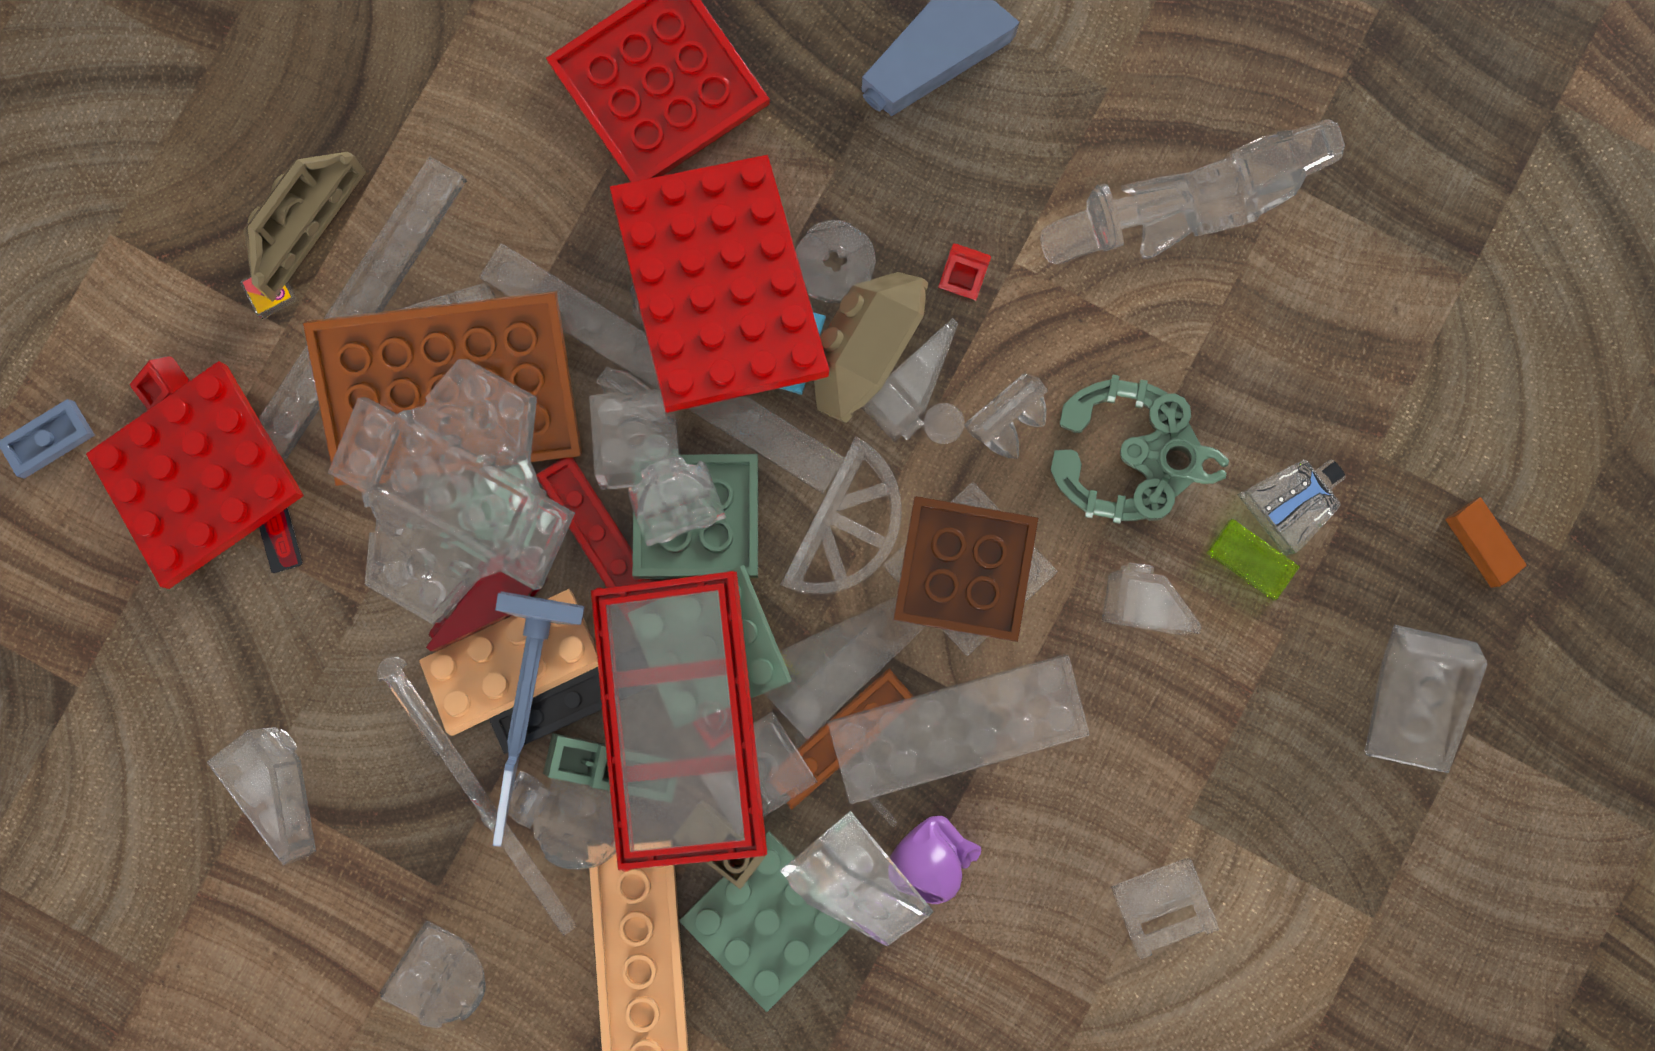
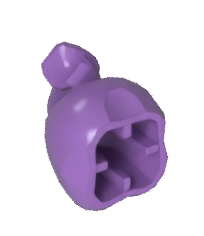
[887,816,981,904]

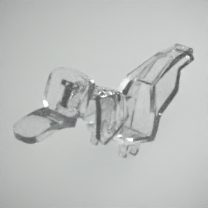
[1040,119,1345,264]

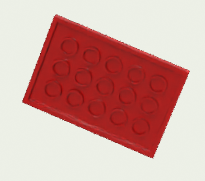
[610,155,830,413]

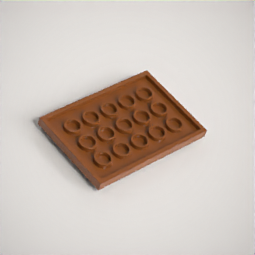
[303,291,582,486]

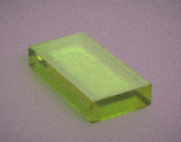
[1206,519,1300,600]

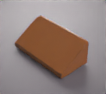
[1445,497,1527,588]

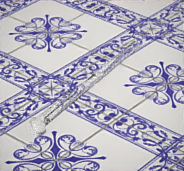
[377,657,577,936]

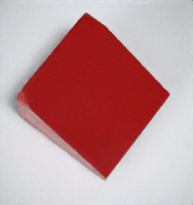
[938,243,991,300]
[129,356,190,410]

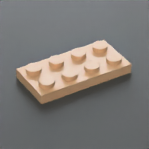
[419,589,598,736]

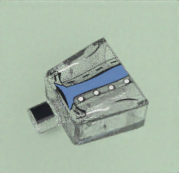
[1237,459,1346,556]

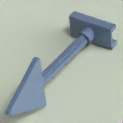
[493,591,585,847]

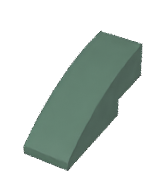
[543,733,678,803]

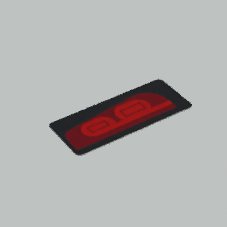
[259,507,303,573]

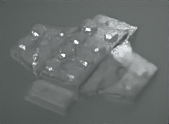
[328,359,575,624]

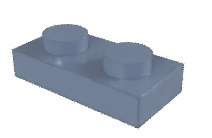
[0,399,95,479]

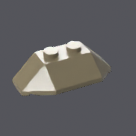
[243,152,366,301]
[814,272,928,423]

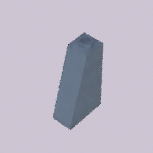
[862,0,1020,116]

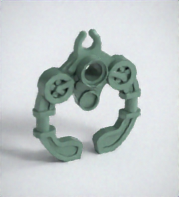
[1051,375,1229,524]

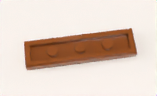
[765,668,916,809]

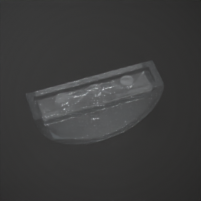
[781,437,902,595]

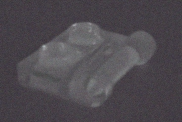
[1111,858,1219,960]

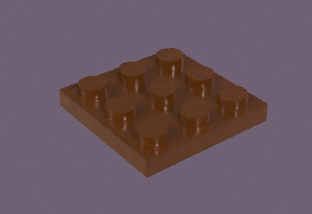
[893,496,1039,642]

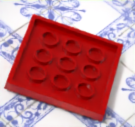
[546,0,770,182]
[86,361,304,589]

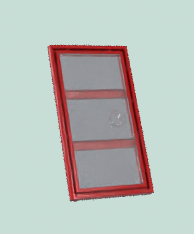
[591,571,767,872]

